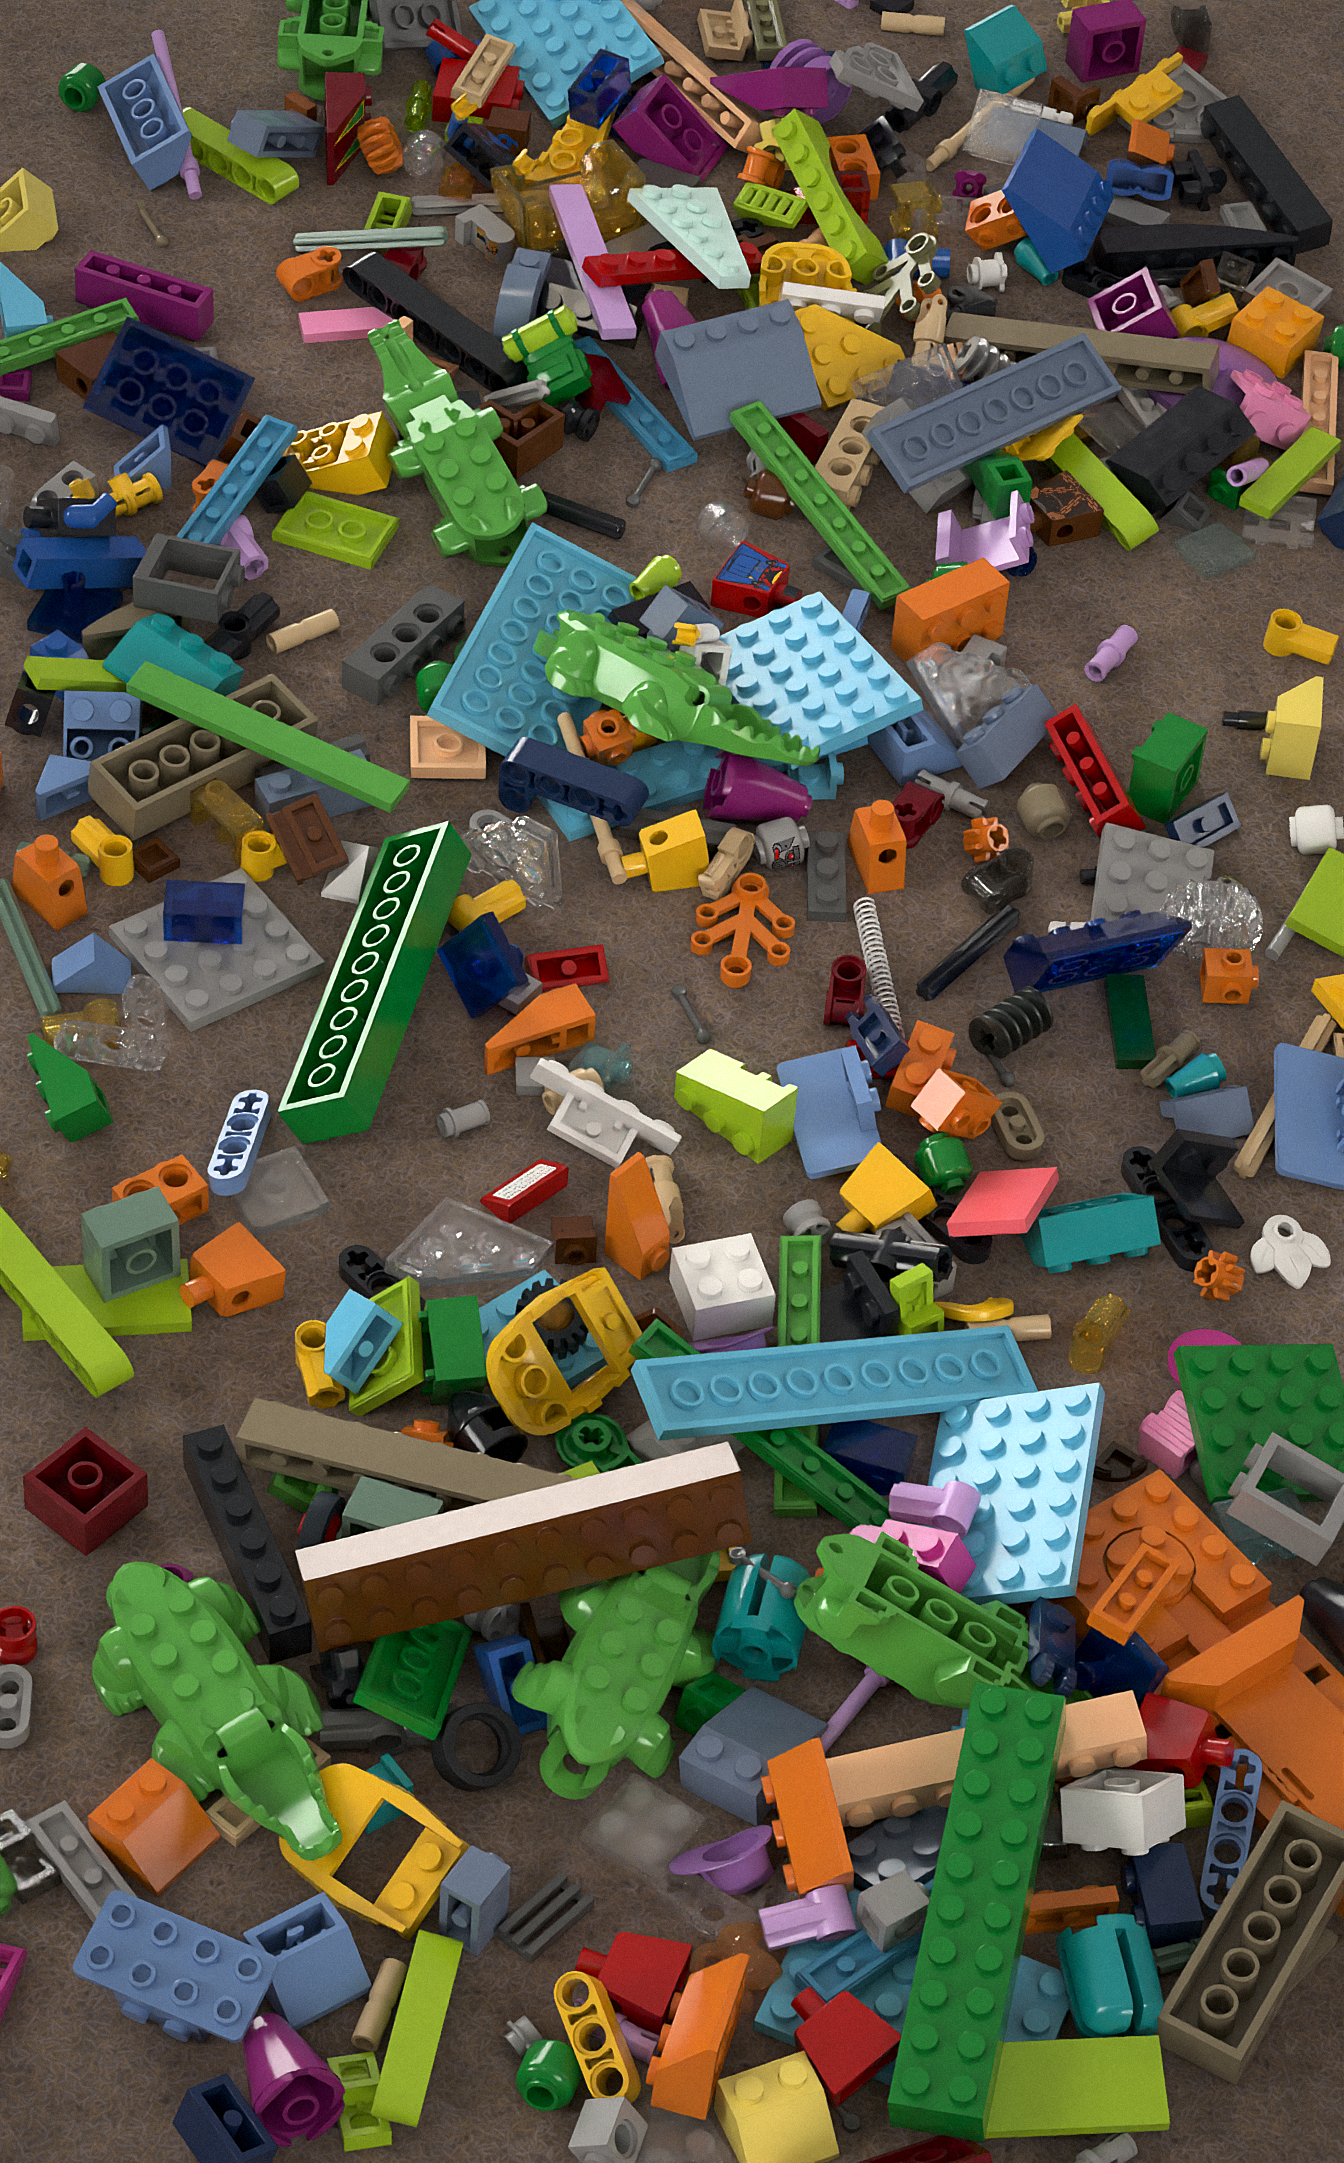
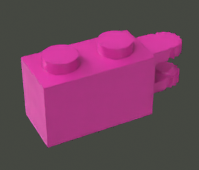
[849,1519,976,1594]

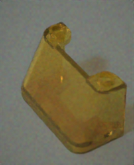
[490,139,647,257]

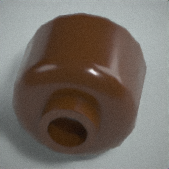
[743,469,795,520]

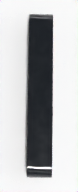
[342,251,529,392]

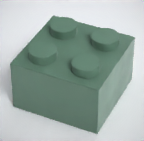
[81,1186,181,1303]

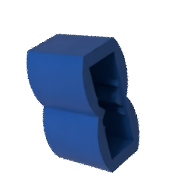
[1105,159,1174,201]

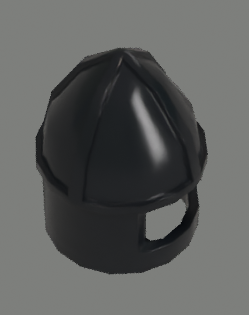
[447,1390,528,1463]

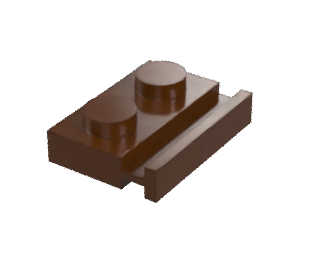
[266,793,349,886]

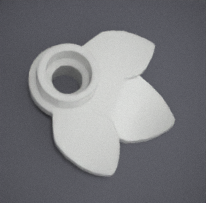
[1250,1215,1331,1289]

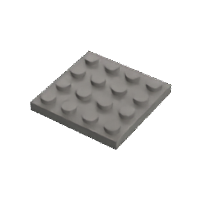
[109,868,325,1032]

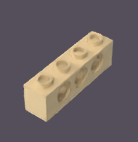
[815,398,885,510]

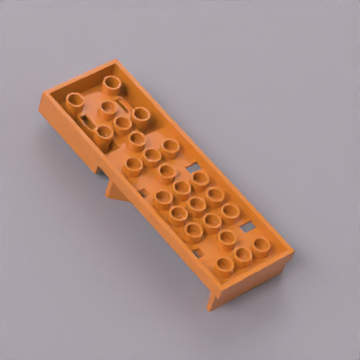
[1046,1469,1344,1919]

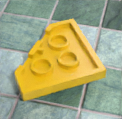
[794,304,914,412]

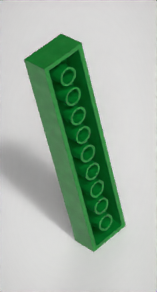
[277,821,472,1145]
[888,1682,1066,2142]

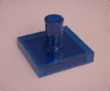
[27,571,123,644]
[436,911,529,1019]
[1074,1627,1170,1709]

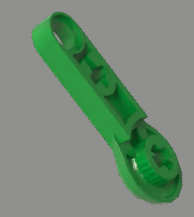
[555,1412,643,1473]

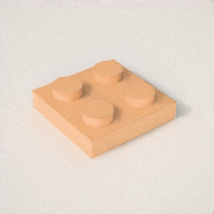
[410,716,486,779]

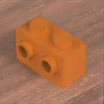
[885,1020,957,1118]
[910,1068,1003,1140]

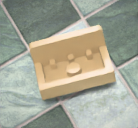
[697,0,753,61]

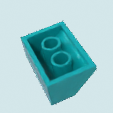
[102,613,245,718]
[1020,1192,1161,1273]

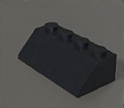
[535,256,655,350]
[1105,385,1257,515]

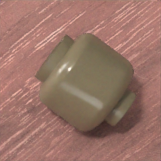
[1016,782,1071,840]

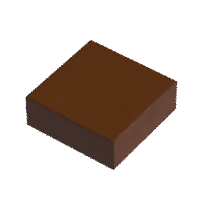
[133,837,180,883]

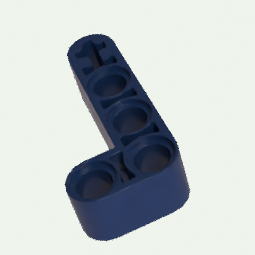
[498,737,649,826]

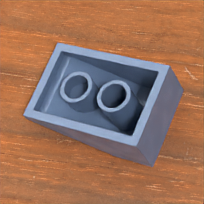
[679,1686,828,1826]

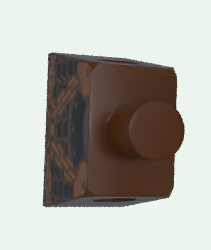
[1030,470,1104,547]

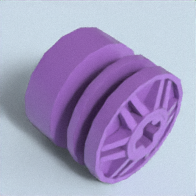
[769,39,853,124]

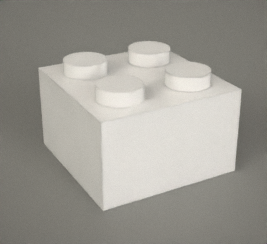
[669,1233,776,1341]
[1060,1767,1186,1856]

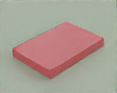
[947,1167,1059,1237]

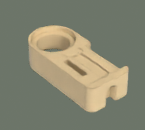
[698,827,755,900]

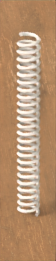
[853,897,905,1039]

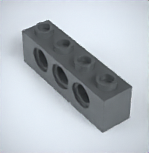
[342,583,466,706]

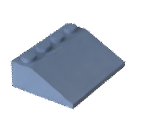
[654,299,822,441]

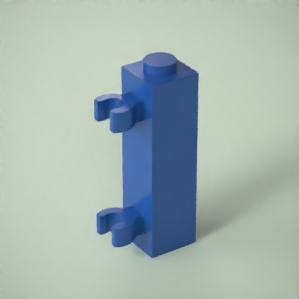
[12,528,147,589]

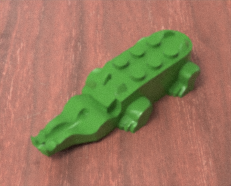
[277,0,384,101]
[368,320,548,568]
[793,1531,1094,1710]

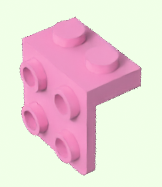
[1230,369,1311,451]

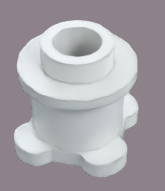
[967,252,1007,293]

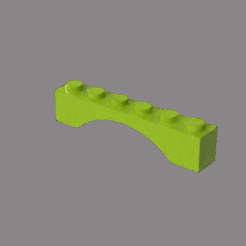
[772,108,890,285]

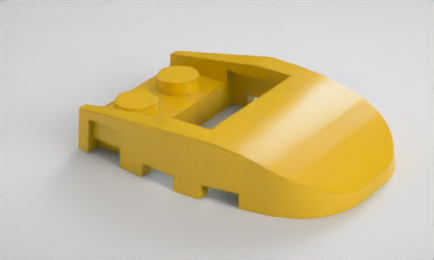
[759,242,857,323]
[486,1267,642,1435]
[279,1763,470,1941]

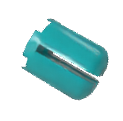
[711,1553,811,1682]
[1055,1913,1165,2039]

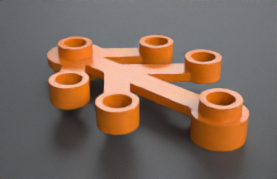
[690,873,795,988]

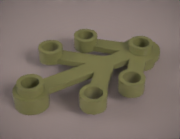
[854,232,941,336]

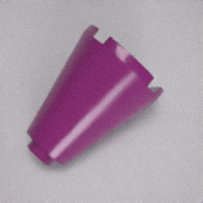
[641,289,697,390]
[703,749,812,822]
[242,2014,345,2146]

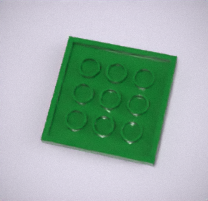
[1173,1344,1344,1504]

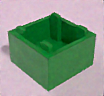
[1126,712,1208,824]
[417,1295,487,1406]

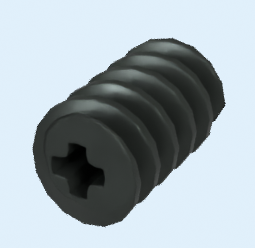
[968,986,1054,1059]

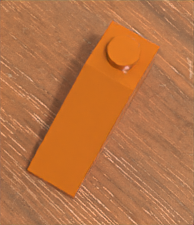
[484,983,596,1075]
[604,1152,670,1280]

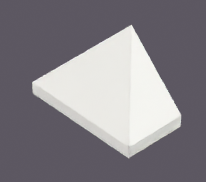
[321,840,378,904]

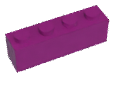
[74,250,214,341]

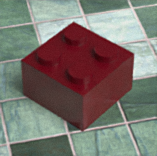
[23,1426,148,1556]

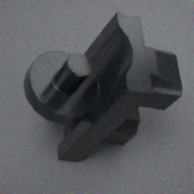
[1170,150,1227,212]
[310,1645,365,1709]

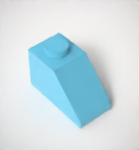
[324,1289,403,1394]

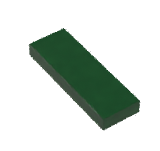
[1104,974,1156,1069]

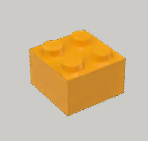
[1227,286,1325,379]

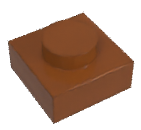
[285,91,317,122]

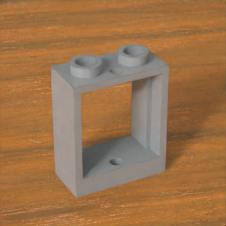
[1226,1432,1344,1566]

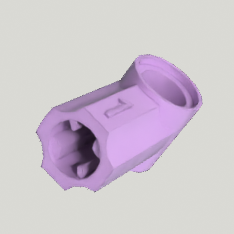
[218,515,268,580]
[888,1481,981,1538]
[759,1884,857,1951]

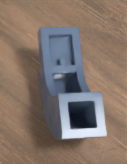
[493,247,551,342]

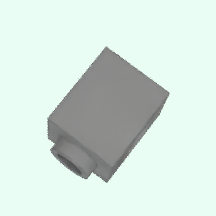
[855,1869,930,1953]
[568,2097,648,2163]

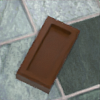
[1180,259,1221,308]

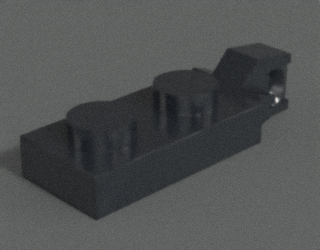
[857,116,908,179]

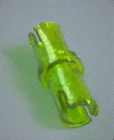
[404,80,433,133]

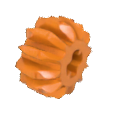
[357,116,405,175]

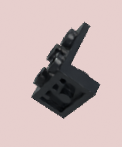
[1149,1129,1245,1228]
[820,1250,900,1343]

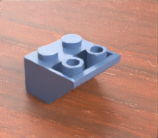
[63,691,142,761]
[867,710,963,786]
[243,1892,372,2031]

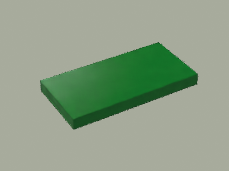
[352,1619,473,1741]

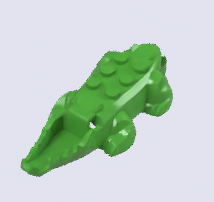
[533,609,820,766]
[512,1550,720,1800]
[92,1561,343,1861]

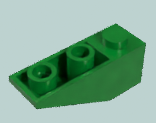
[964,450,1033,520]
[27,1033,114,1143]

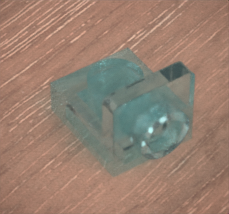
[568,1041,633,1093]

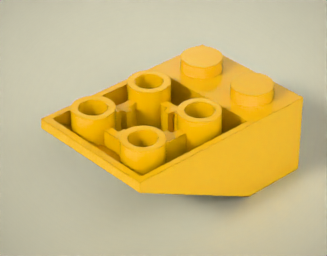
[283,411,399,495]

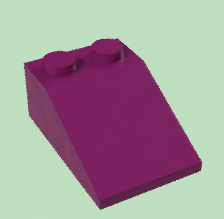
[710,67,829,117]
[612,73,728,184]

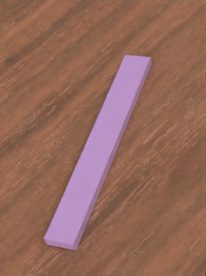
[548,184,637,340]

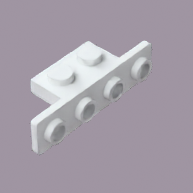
[530,1058,682,1168]

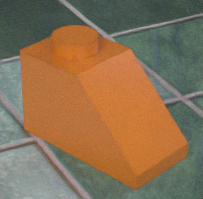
[1127,119,1175,166]

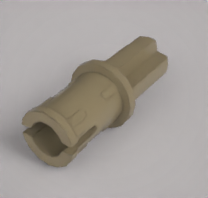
[1140,1030,1201,1088]

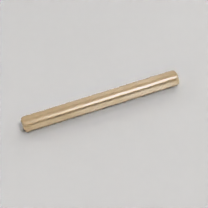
[1233,1013,1336,1179]

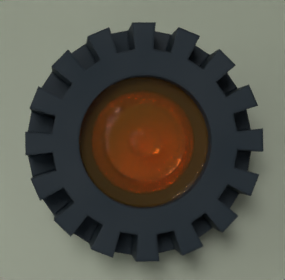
[514,1278,589,1360]

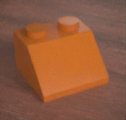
[88,1758,220,1897]

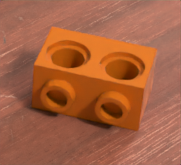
[827,134,880,202]
[965,190,1027,251]
[112,1154,209,1225]

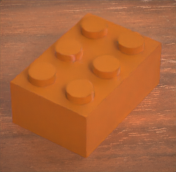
[890,557,1010,674]

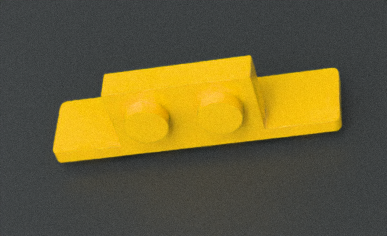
[1085,52,1184,137]

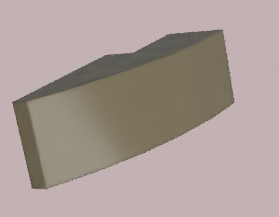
[82,603,189,660]

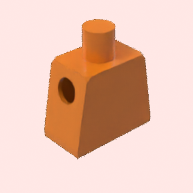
[847,800,907,894]
[12,834,88,931]
[179,1222,286,1317]

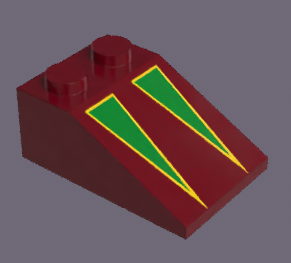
[324,72,372,185]

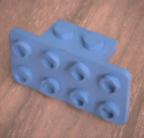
[1274,1043,1344,1190]
[776,1045,882,1179]
[73,1890,278,2043]

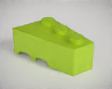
[674,1049,798,1164]

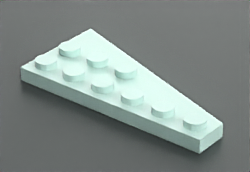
[627,184,751,289]

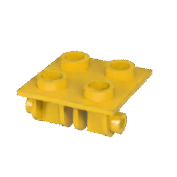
[1000,414,1084,462]

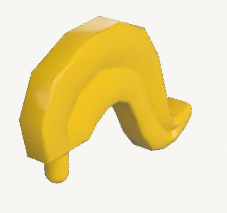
[934,1297,1014,1322]

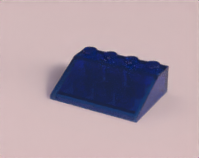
[83,316,255,467]
[1003,910,1193,993]

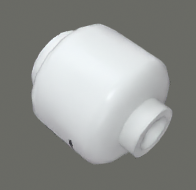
[1289,805,1344,855]

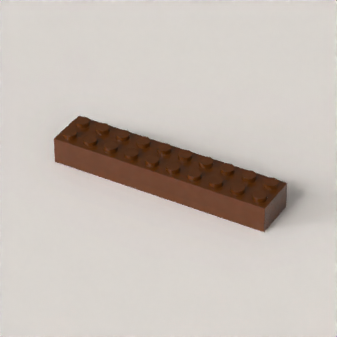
[295,1441,752,1652]

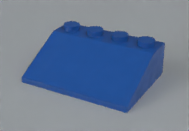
[1001,128,1114,274]

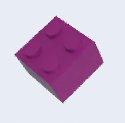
[1065,0,1147,83]
[1087,267,1180,339]

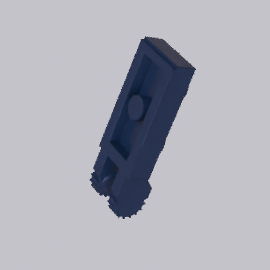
[845,993,911,1077]
[1028,1596,1078,1700]

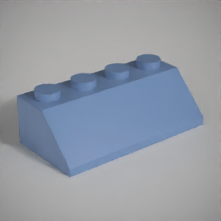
[98,53,192,191]

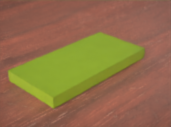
[22,1258,192,1341]
[985,2035,1170,2139]

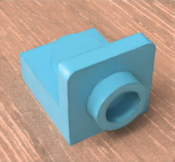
[787,752,844,800]

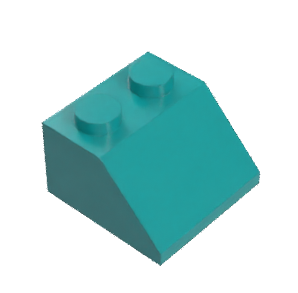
[964,4,1047,96]

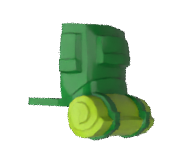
[502,304,592,407]

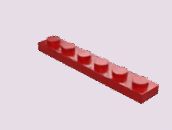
[582,242,763,287]

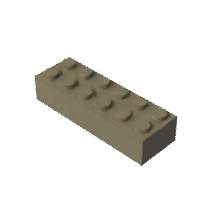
[87,673,319,841]
[1154,1800,1344,2085]

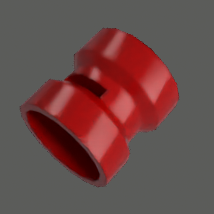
[0,1606,38,1666]

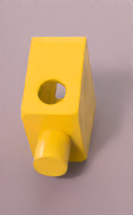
[620,809,709,892]
[835,1142,938,1234]

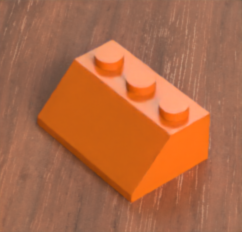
[760,1737,854,1899]
[646,1953,750,2120]

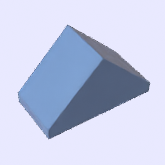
[113,424,172,489]
[35,754,93,821]
[51,932,132,994]

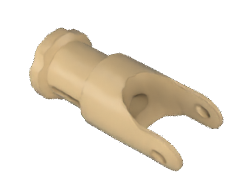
[909,294,947,375]
[645,1155,685,1244]

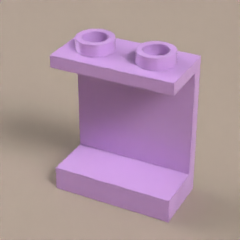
[935,490,1034,571]

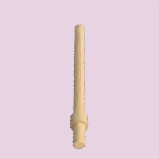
[923,78,1035,172]
[557,712,627,885]

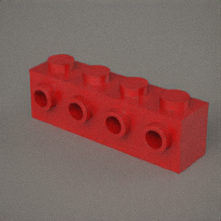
[1044,703,1147,838]

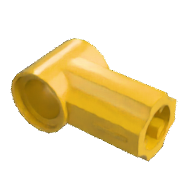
[1171,292,1239,338]
[1263,609,1339,665]
[71,815,134,886]
[240,830,287,882]
[447,879,526,944]
[295,1320,345,1409]

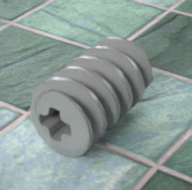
[953,336,1016,383]

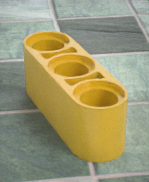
[554,1971,641,2104]

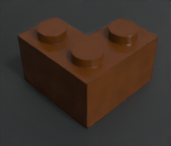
[473,399,565,480]

